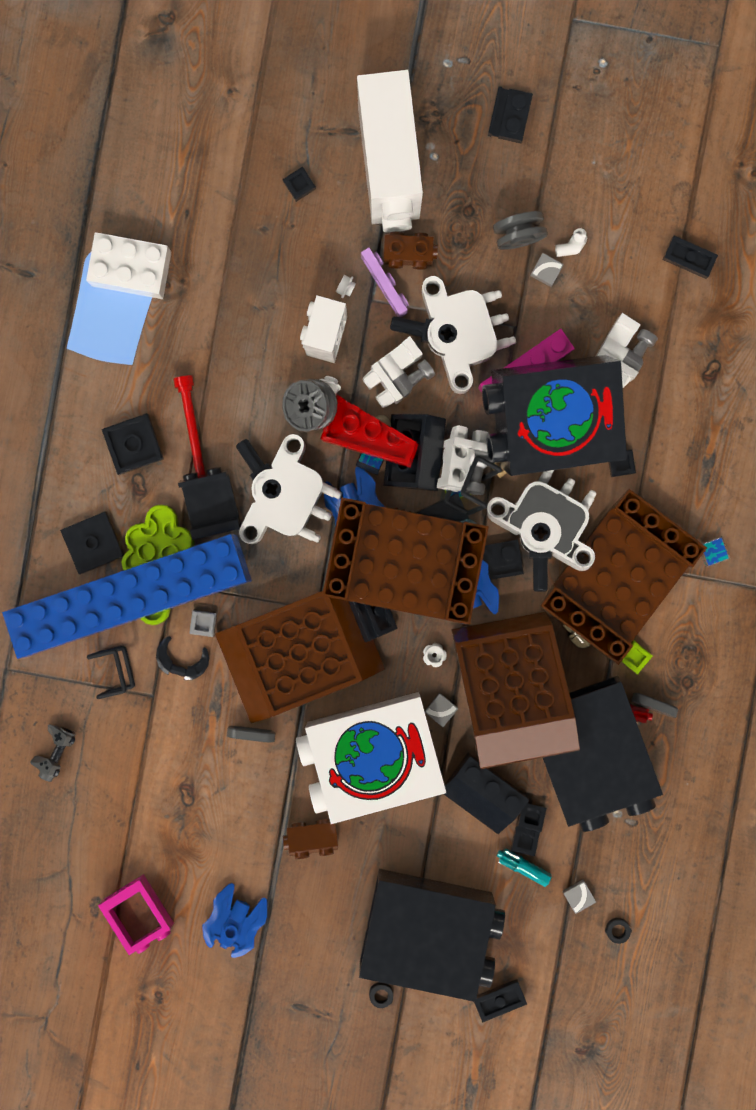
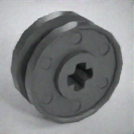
[493,211,548,250]
[282,379,337,432]

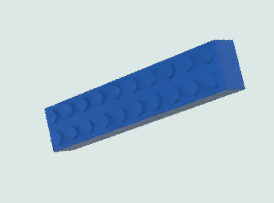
[2,534,252,659]

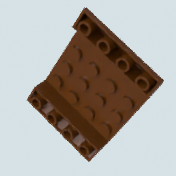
[540,489,707,665]
[322,497,489,625]
[215,591,385,723]
[451,612,580,769]

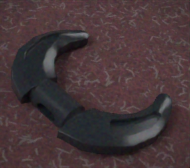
[156,636,209,680]

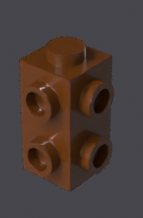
[384,231,438,270]
[283,819,338,859]

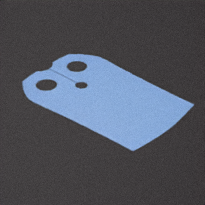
[67,252,152,365]

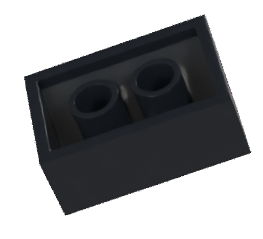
[383,414,446,491]
[444,752,529,834]

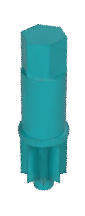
[496,849,552,887]

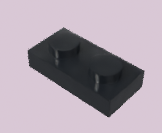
[662,236,718,279]
[474,979,527,1023]

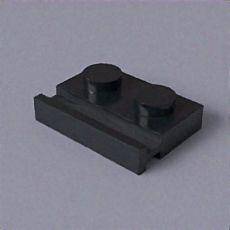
[488,86,533,144]
[483,540,524,580]
[348,601,398,642]

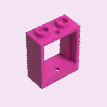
[98,874,174,955]

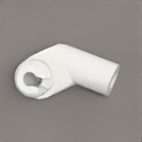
[555,228,587,257]

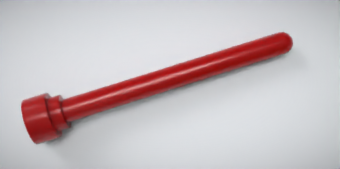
[173,375,206,476]

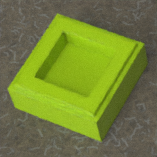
[622,640,653,675]

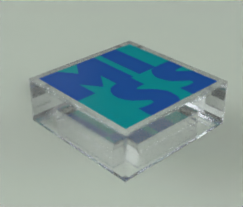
[702,536,730,567]

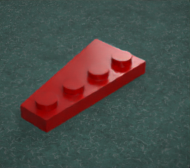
[320,394,419,468]

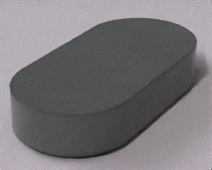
[631,692,679,718]
[227,726,276,743]

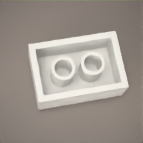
[86,232,171,299]
[300,295,347,363]

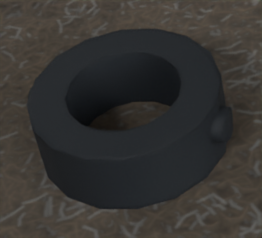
[605,918,632,944]
[369,982,393,1008]

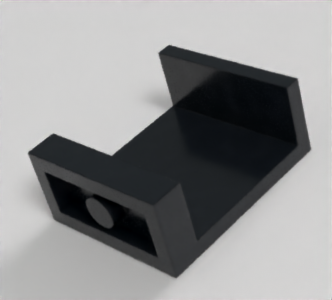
[178,467,241,540]

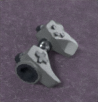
[30,724,76,782]

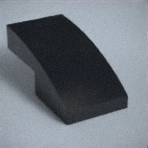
[510,803,547,857]

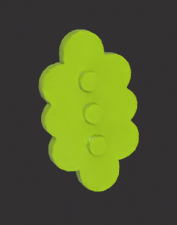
[121,504,195,625]

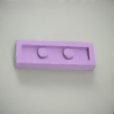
[361,248,409,318]

